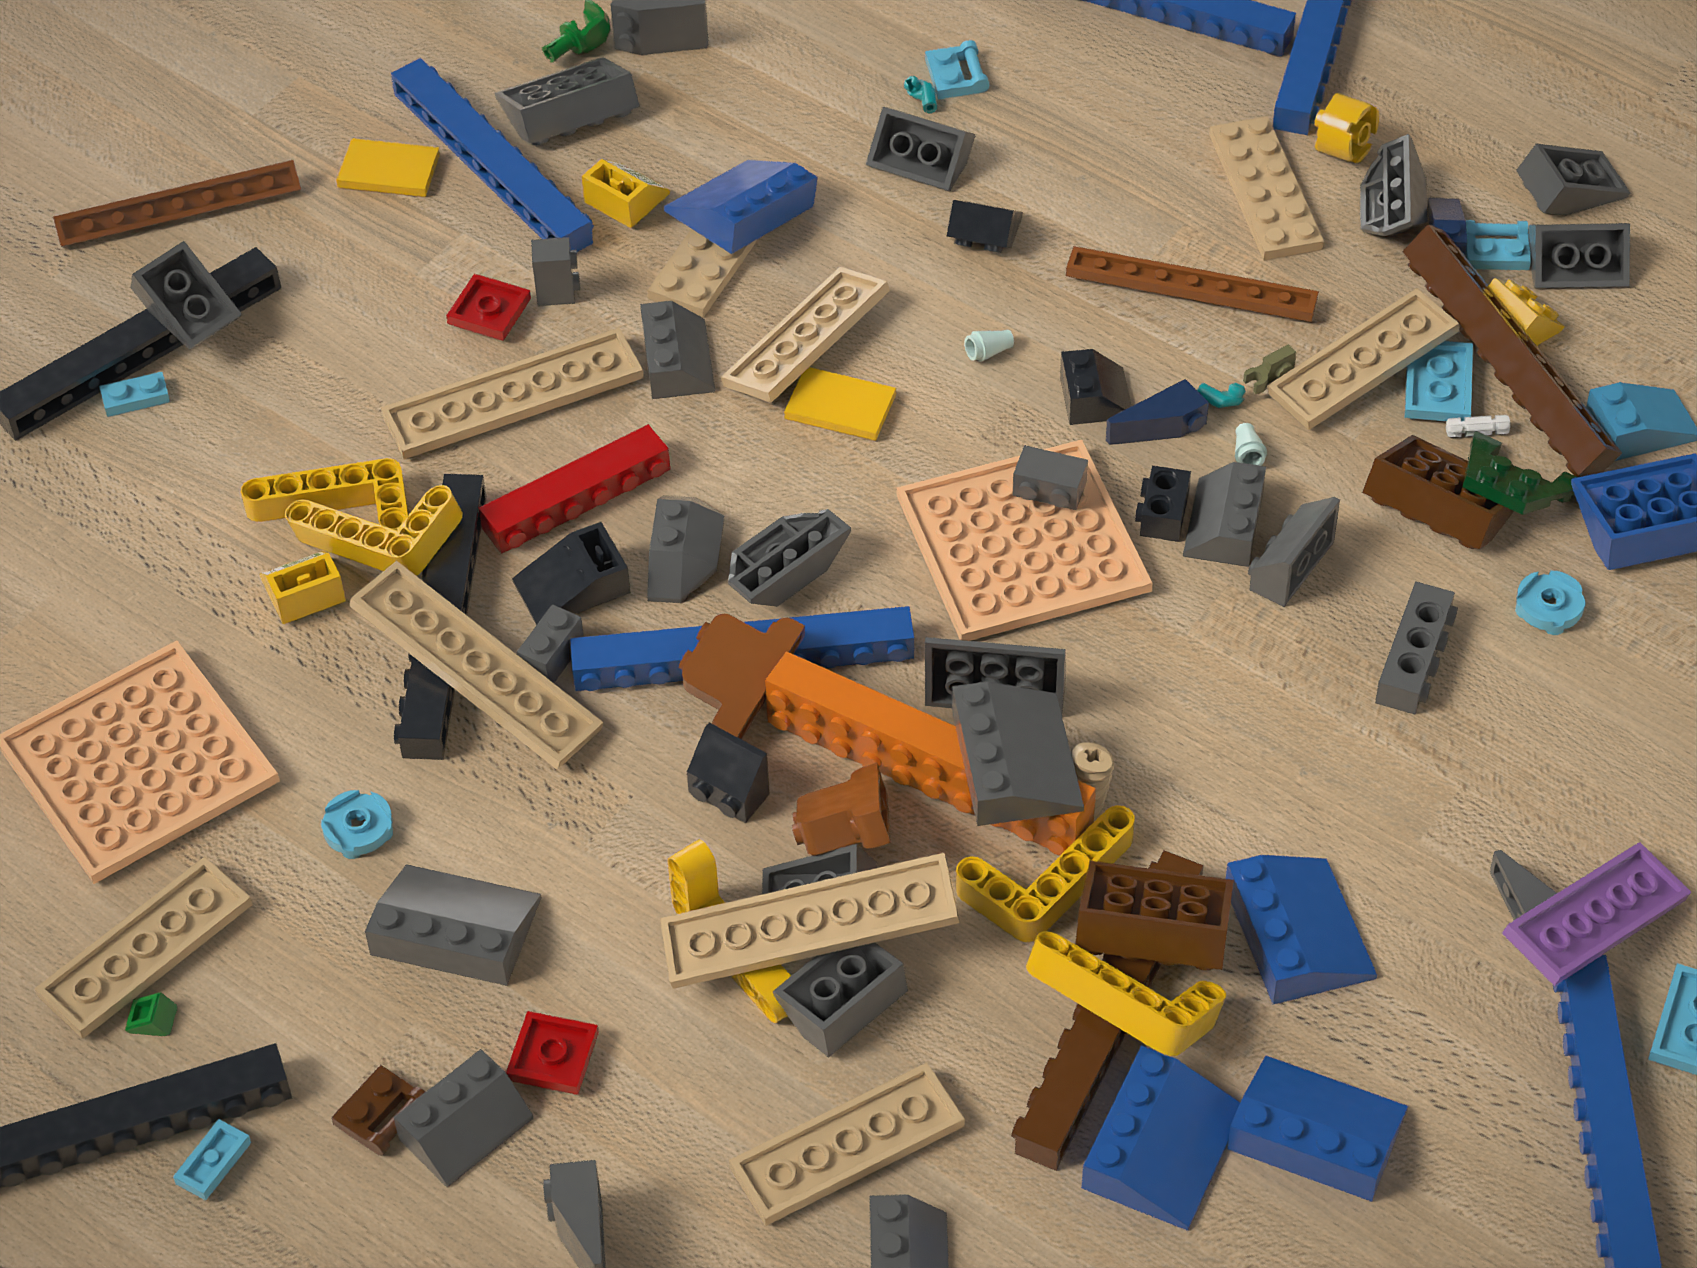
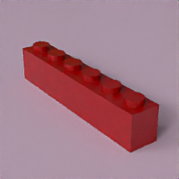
[479,424,671,554]

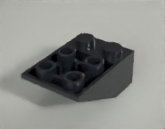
[512,522,631,625]

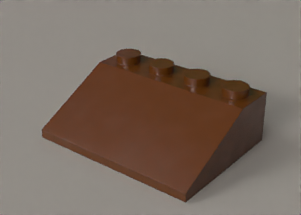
[1362,435,1514,550]
[1075,861,1234,971]

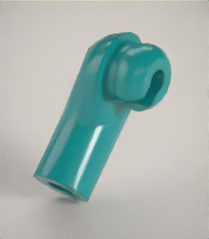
[904,76,938,113]
[1197,383,1246,408]

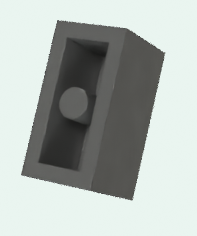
[531,237,580,306]
[1013,445,1088,510]
[516,605,584,683]

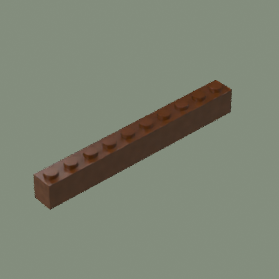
[1402,225,1622,477]
[1011,850,1204,1171]

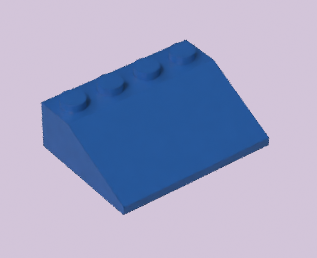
[664,160,818,254]
[1571,453,1697,570]
[1226,855,1377,1005]
[1082,1045,1240,1231]
[1227,1056,1408,1202]

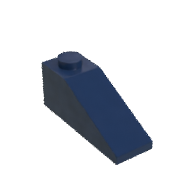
[1428,198,1467,256]
[1106,379,1209,445]

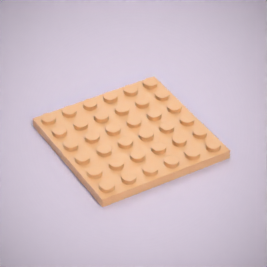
[897,439,1153,641]
[0,641,280,884]

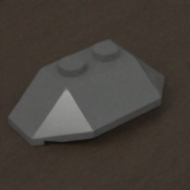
[1360,134,1428,236]
[647,495,725,603]
[728,509,851,607]

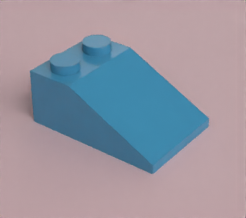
[1586,382,1697,461]

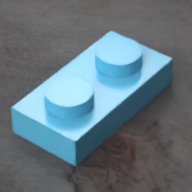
[99,371,170,417]
[173,1119,251,1201]

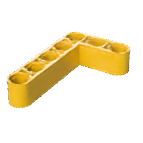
[240,458,409,531]
[285,485,463,576]
[956,805,1135,943]
[667,839,791,1024]
[1026,931,1227,1056]

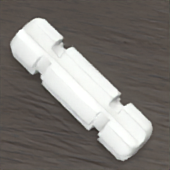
[1446,415,1511,438]

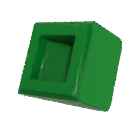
[125,992,177,1036]

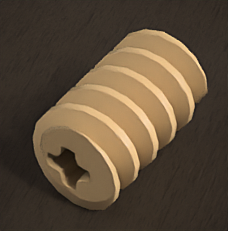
[1071,742,1114,817]

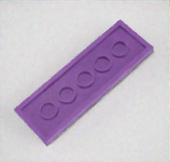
[1502,842,1691,986]

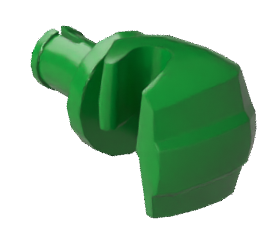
[542,0,611,63]

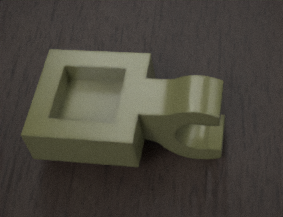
[1243,344,1296,394]

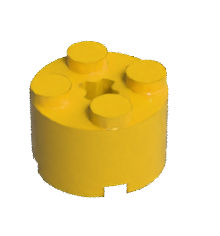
[1315,93,1379,163]

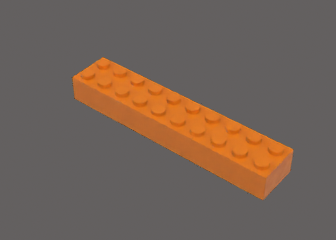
[765,651,1096,855]

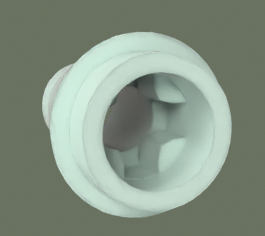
[964,329,1014,362]
[1235,423,1267,466]

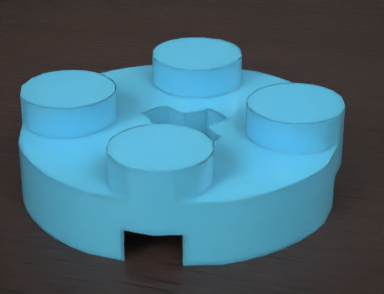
[1515,570,1585,635]
[321,790,393,859]

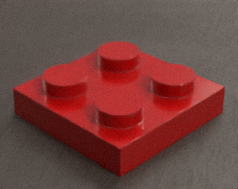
[446,273,531,341]
[506,1011,599,1095]

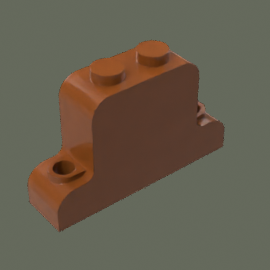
[679,614,805,739]
[792,763,890,855]

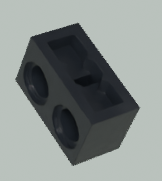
[1135,465,1191,542]

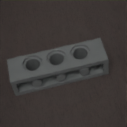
[1375,581,1458,715]

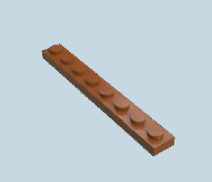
[53,160,301,247]
[1066,246,1319,322]

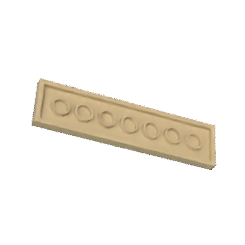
[381,328,644,460]
[349,561,604,770]
[660,853,960,989]

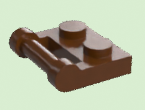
[331,1065,425,1156]

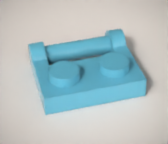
[925,40,990,100]
[1465,220,1531,270]

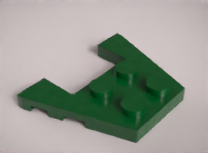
[1463,431,1578,515]

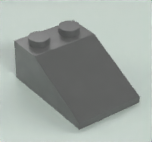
[610,0,709,55]
[1516,144,1631,215]
[130,241,242,350]
[762,844,877,895]
[543,1160,606,1268]

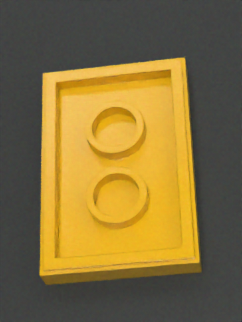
[336,138,440,197]
[784,367,896,441]

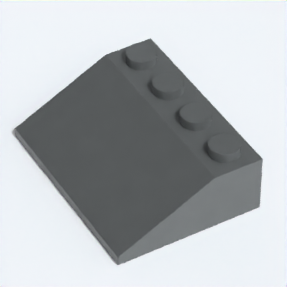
[495,57,640,145]
[925,637,1067,714]
[952,682,1084,826]
[365,864,542,986]

